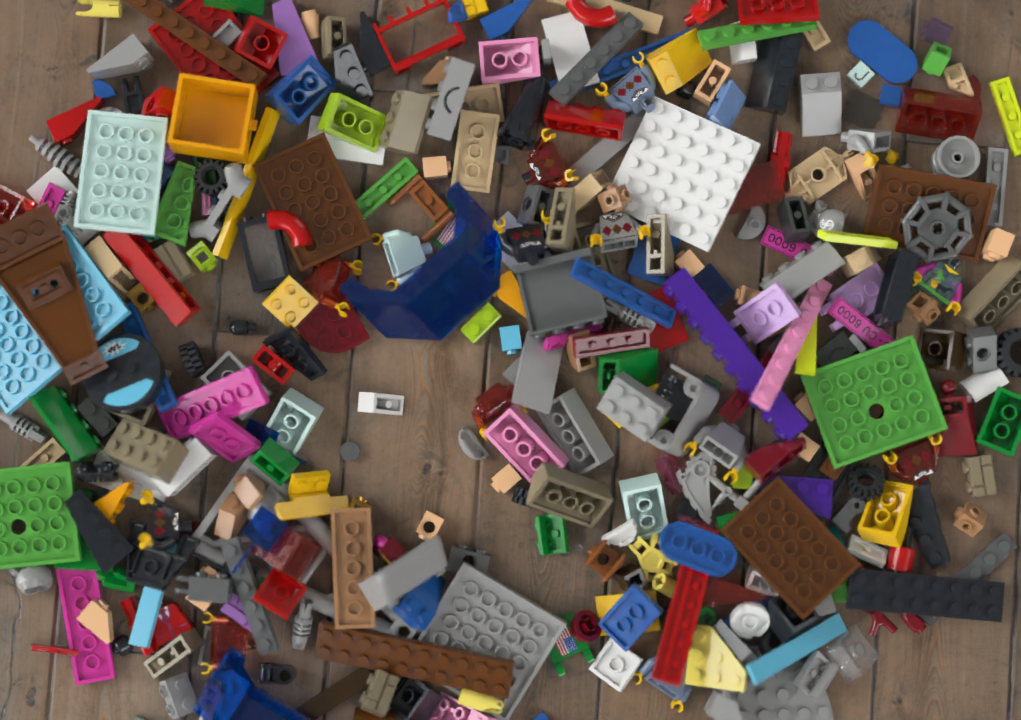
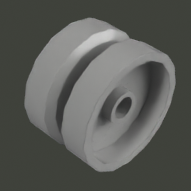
[931,135,980,179]

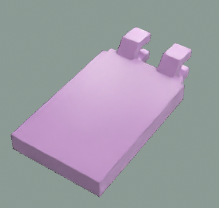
[819,263,884,332]
[728,281,802,344]

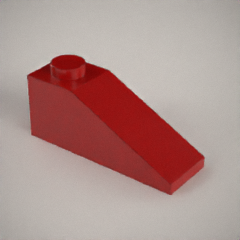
[46,96,105,146]

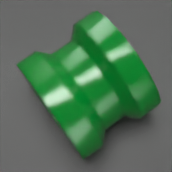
[697,606,717,626]

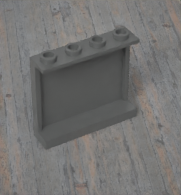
[513,247,608,339]

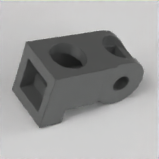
[829,497,865,534]

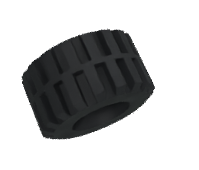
[997,328,1021,378]

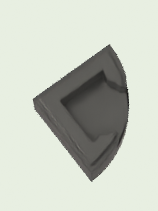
[494,145,510,167]

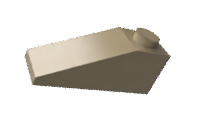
[545,187,576,252]
[646,214,674,277]
[143,628,205,679]

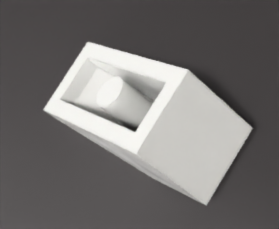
[357,392,404,416]

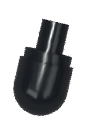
[229,320,257,336]

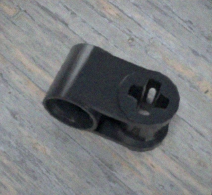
[257,662,297,685]

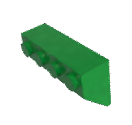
[29,385,103,463]

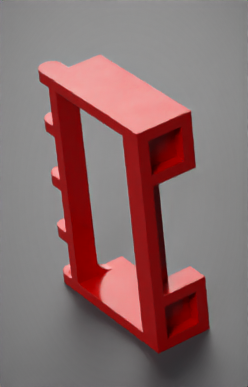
[372,0,466,76]

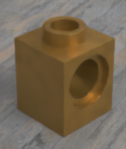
[126,282,157,313]

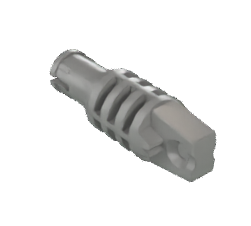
[605,298,656,334]
[0,407,48,444]
[292,598,314,650]

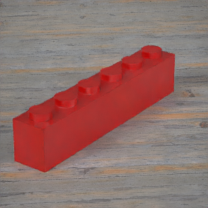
[103,231,201,326]

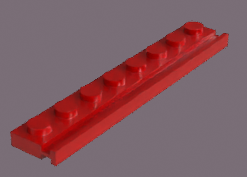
[651,524,720,687]

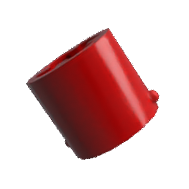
[886,546,916,573]

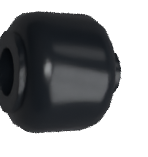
[676,81,696,100]
[112,634,133,656]

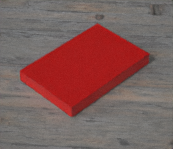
[647,287,689,353]

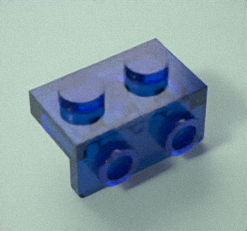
[693,263,735,308]

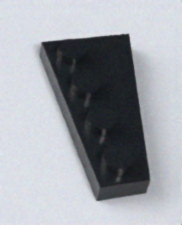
[907,482,951,569]
[64,489,134,575]

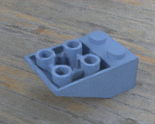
[705,79,746,130]

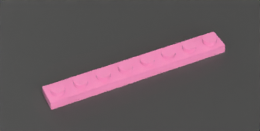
[750,278,833,411]

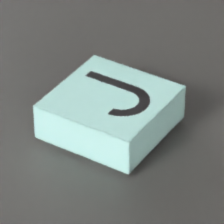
[846,61,875,89]

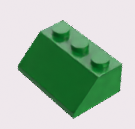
[975,386,1021,457]

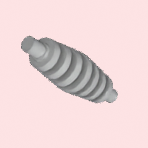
[28,134,81,179]

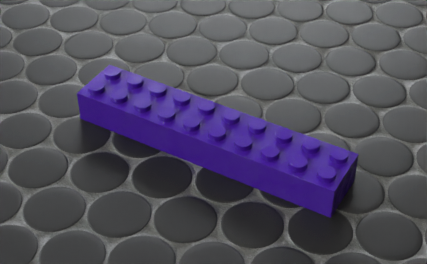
[662,267,808,441]

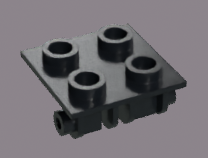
[656,373,694,423]
[71,461,120,482]

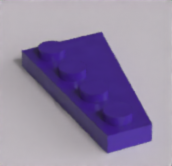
[752,475,833,520]

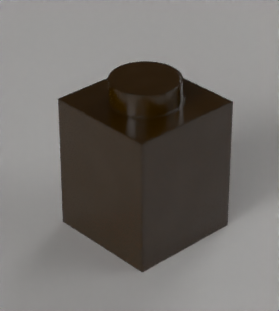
[615,563,648,592]

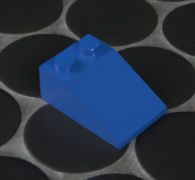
[264,55,335,125]
[390,574,446,631]

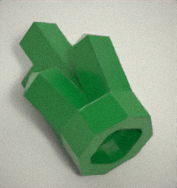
[96,566,136,593]

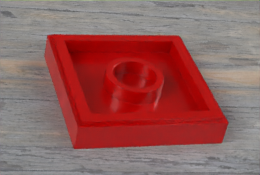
[253,567,308,620]

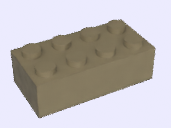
[102,418,190,485]

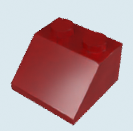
[233,15,288,70]

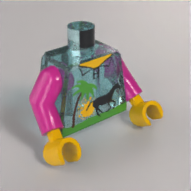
[913,258,963,316]

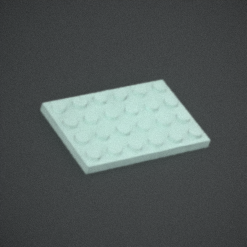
[74,110,169,236]

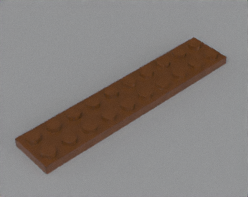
[315,620,515,699]

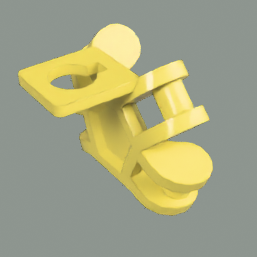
[628,532,678,584]

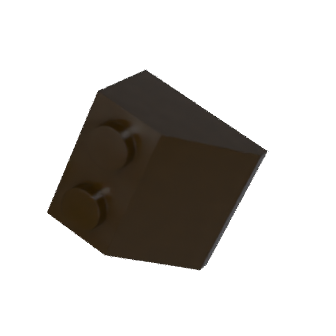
[918,328,967,373]

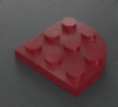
[296,287,371,353]

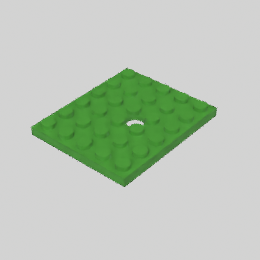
[799,335,948,469]
[0,461,82,569]

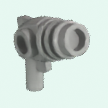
[54,190,83,236]

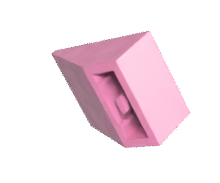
[429,691,499,720]

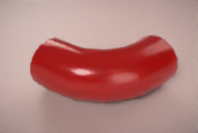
[565,0,617,28]
[267,210,312,247]

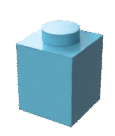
[499,325,522,355]

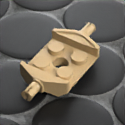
[778,146,855,205]

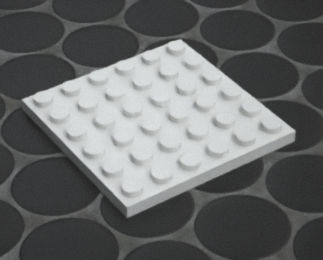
[611,96,761,253]

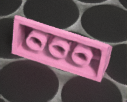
[483,403,569,484]

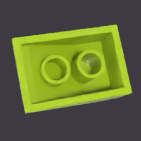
[317,93,387,153]

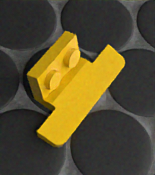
[275,470,349,520]

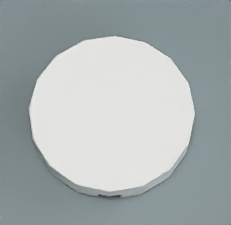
[730,602,770,639]

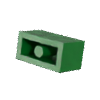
[250,437,300,486]

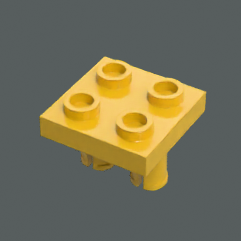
[262,275,318,328]

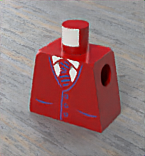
[154,598,195,646]

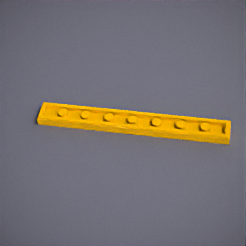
[213,107,280,260]

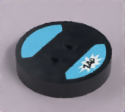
[83,333,165,414]

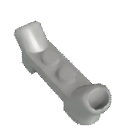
[188,163,252,243]

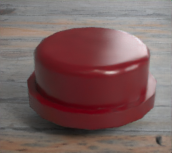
[570,610,602,642]

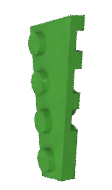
[155,161,197,247]

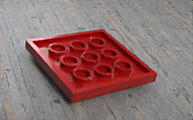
[736,0,820,25]

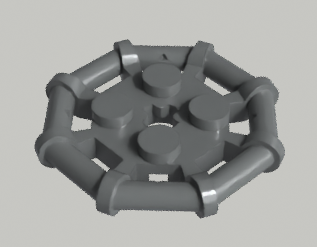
[900,191,974,264]

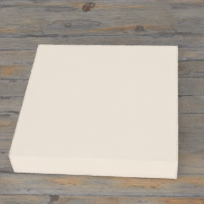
[589,637,644,693]

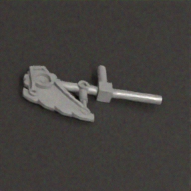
[676,451,763,524]

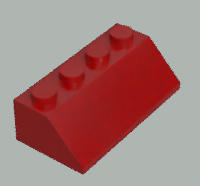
[544,100,626,141]

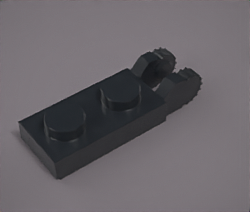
[121,76,144,115]

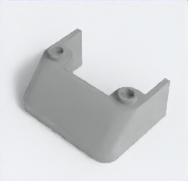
[647,363,719,457]
[358,534,448,611]

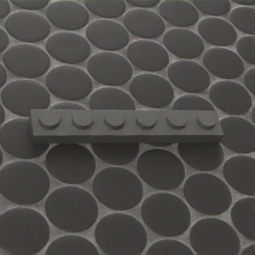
[549,12,643,107]
[919,532,1017,627]
[220,536,281,656]

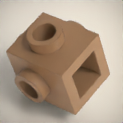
[597,183,632,213]
[907,291,941,327]
[953,501,988,537]

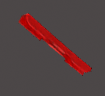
[31,644,79,656]

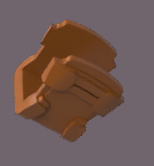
[584,539,626,582]

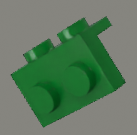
[534,514,570,556]

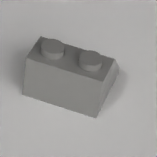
[704,688,743,720]

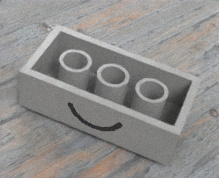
[425,57,475,141]

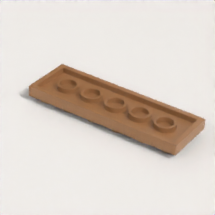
[331,507,376,629]

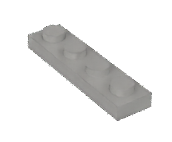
[984,147,1008,228]

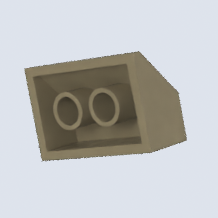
[380,90,434,154]

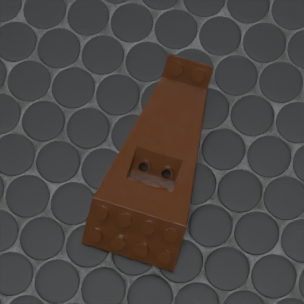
[0,202,108,385]

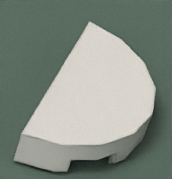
[601,518,637,547]

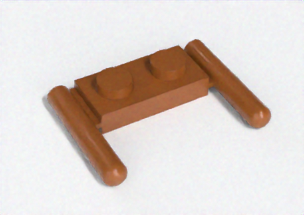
[388,173,456,243]

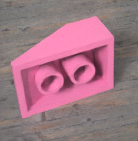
[478,37,541,85]

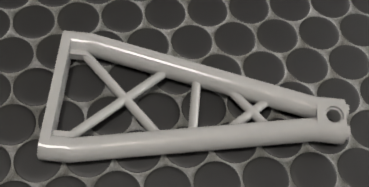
[192,452,422,639]

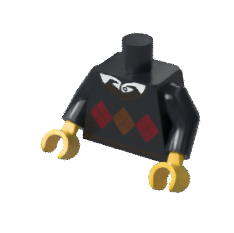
[492,210,551,266]
[138,490,192,552]

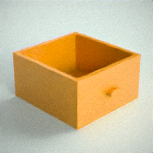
[167,73,258,164]

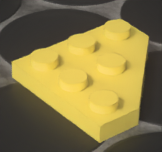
[685,624,747,692]

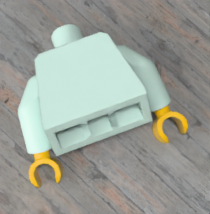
[372,229,432,291]

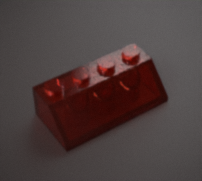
[894,86,983,140]

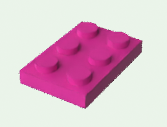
[190,410,261,464]

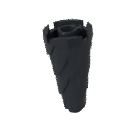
[497,73,547,151]

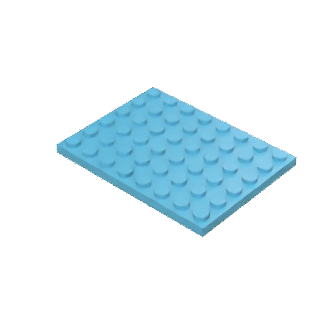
[0,225,131,415]

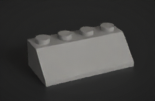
[759,240,845,299]
[536,388,614,475]

